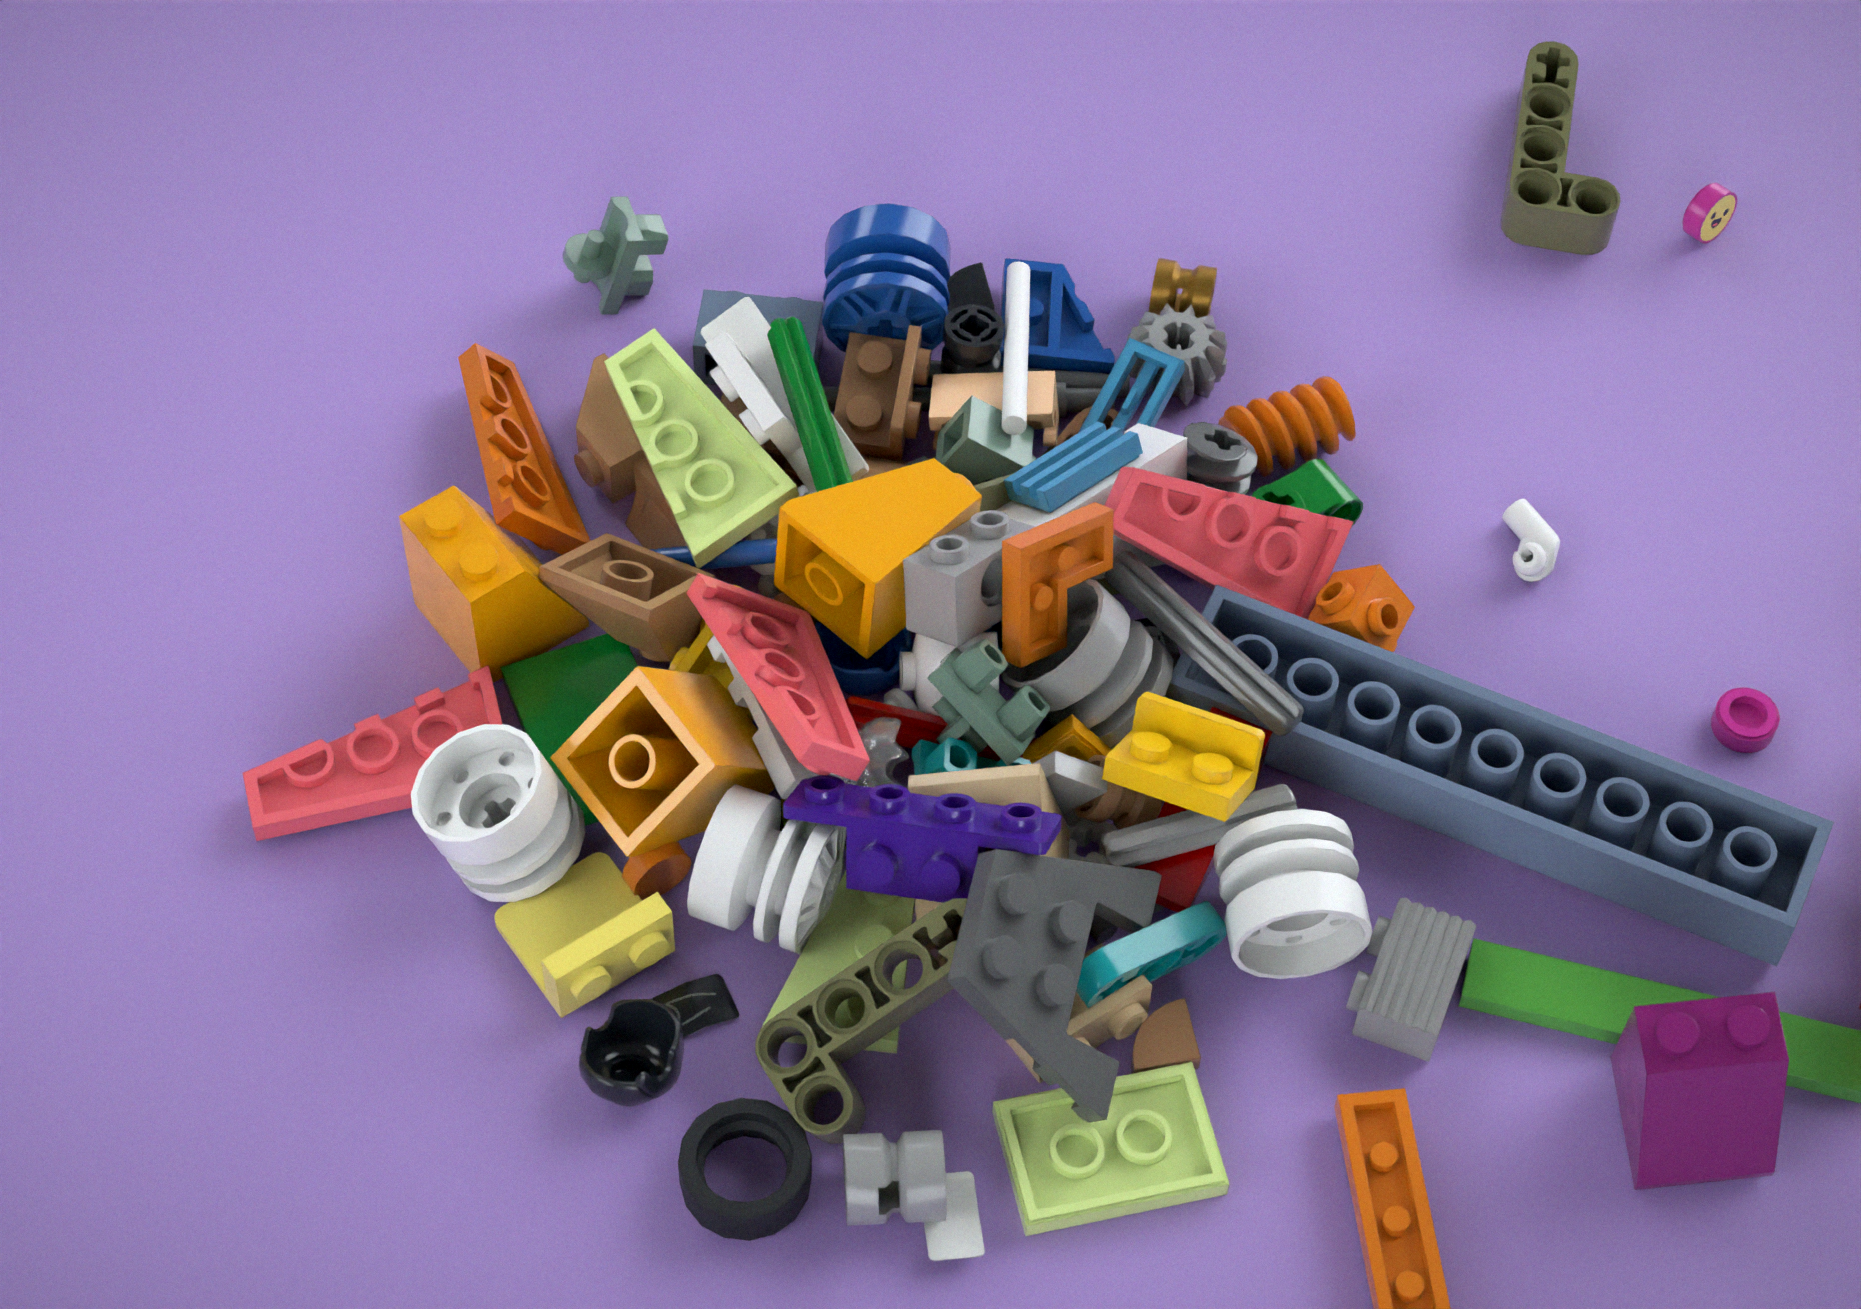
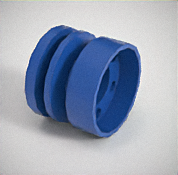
[822,203,951,353]

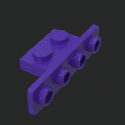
[783,775,1062,903]

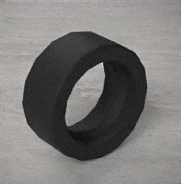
[678,1098,812,1241]

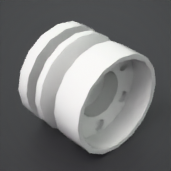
[411,724,586,902]
[687,784,846,954]
[1213,809,1372,979]

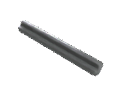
[1104,550,1304,737]

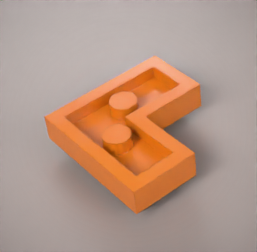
[1002,502,1114,668]

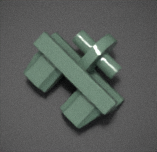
[562,196,668,314]
[927,638,1051,766]

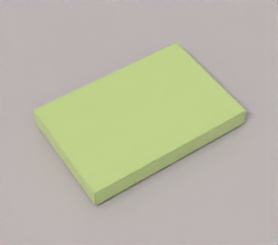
[992,1062,1229,1236]

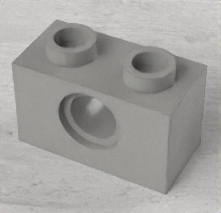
[903,510,1035,648]

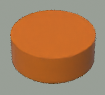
[622,841,691,900]

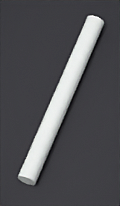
[1002,262,1031,435]

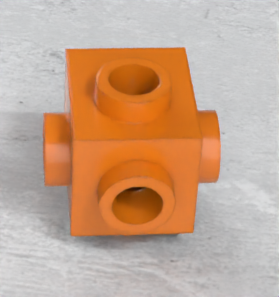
[1307,564,1415,652]

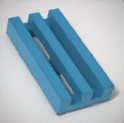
[1078,338,1185,435]
[1004,422,1143,513]

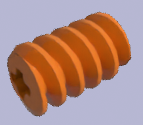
[1218,376,1356,477]

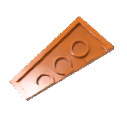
[458,343,591,555]

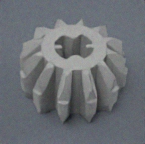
[1127,303,1227,407]

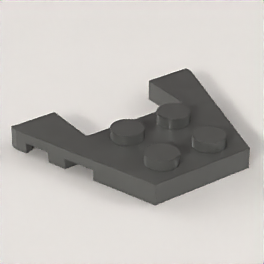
[947,849,1162,1123]

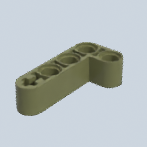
[1500,41,1621,255]
[755,898,967,1144]

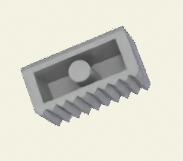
[1346,897,1476,1062]

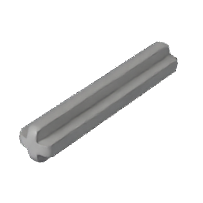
[1103,784,1297,868]

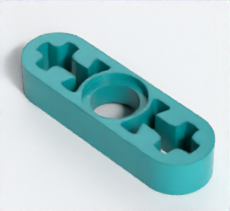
[1076,901,1227,1008]

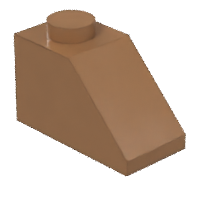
[574,353,645,503]

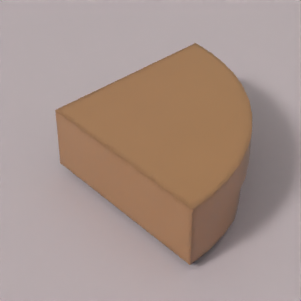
[1131,998,1201,1073]

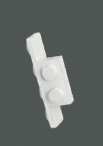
[701,297,869,494]

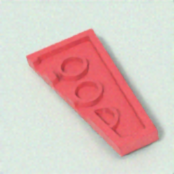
[1104,467,1353,619]
[686,573,870,781]
[242,665,503,841]

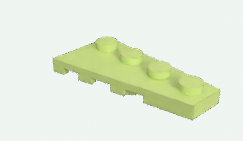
[604,328,800,569]

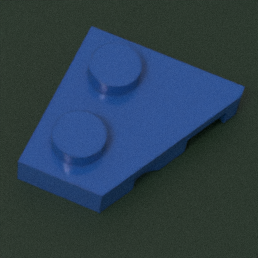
[999,258,1115,373]

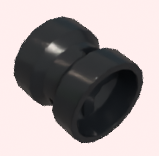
[940,304,1004,374]

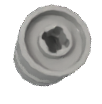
[843,1130,946,1226]

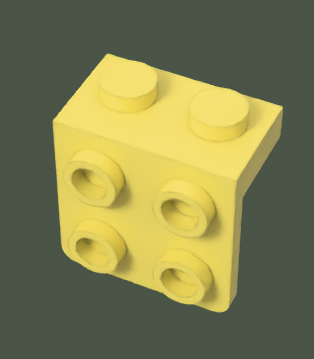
[494,852,676,1018]

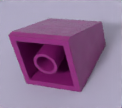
[1610,992,1789,1190]

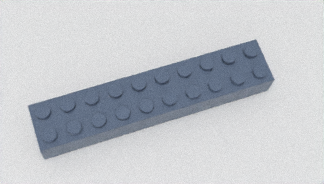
[1165,585,1834,967]

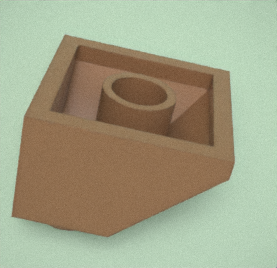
[538,533,715,662]

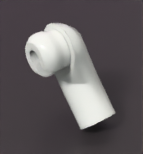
[1502,499,1560,582]

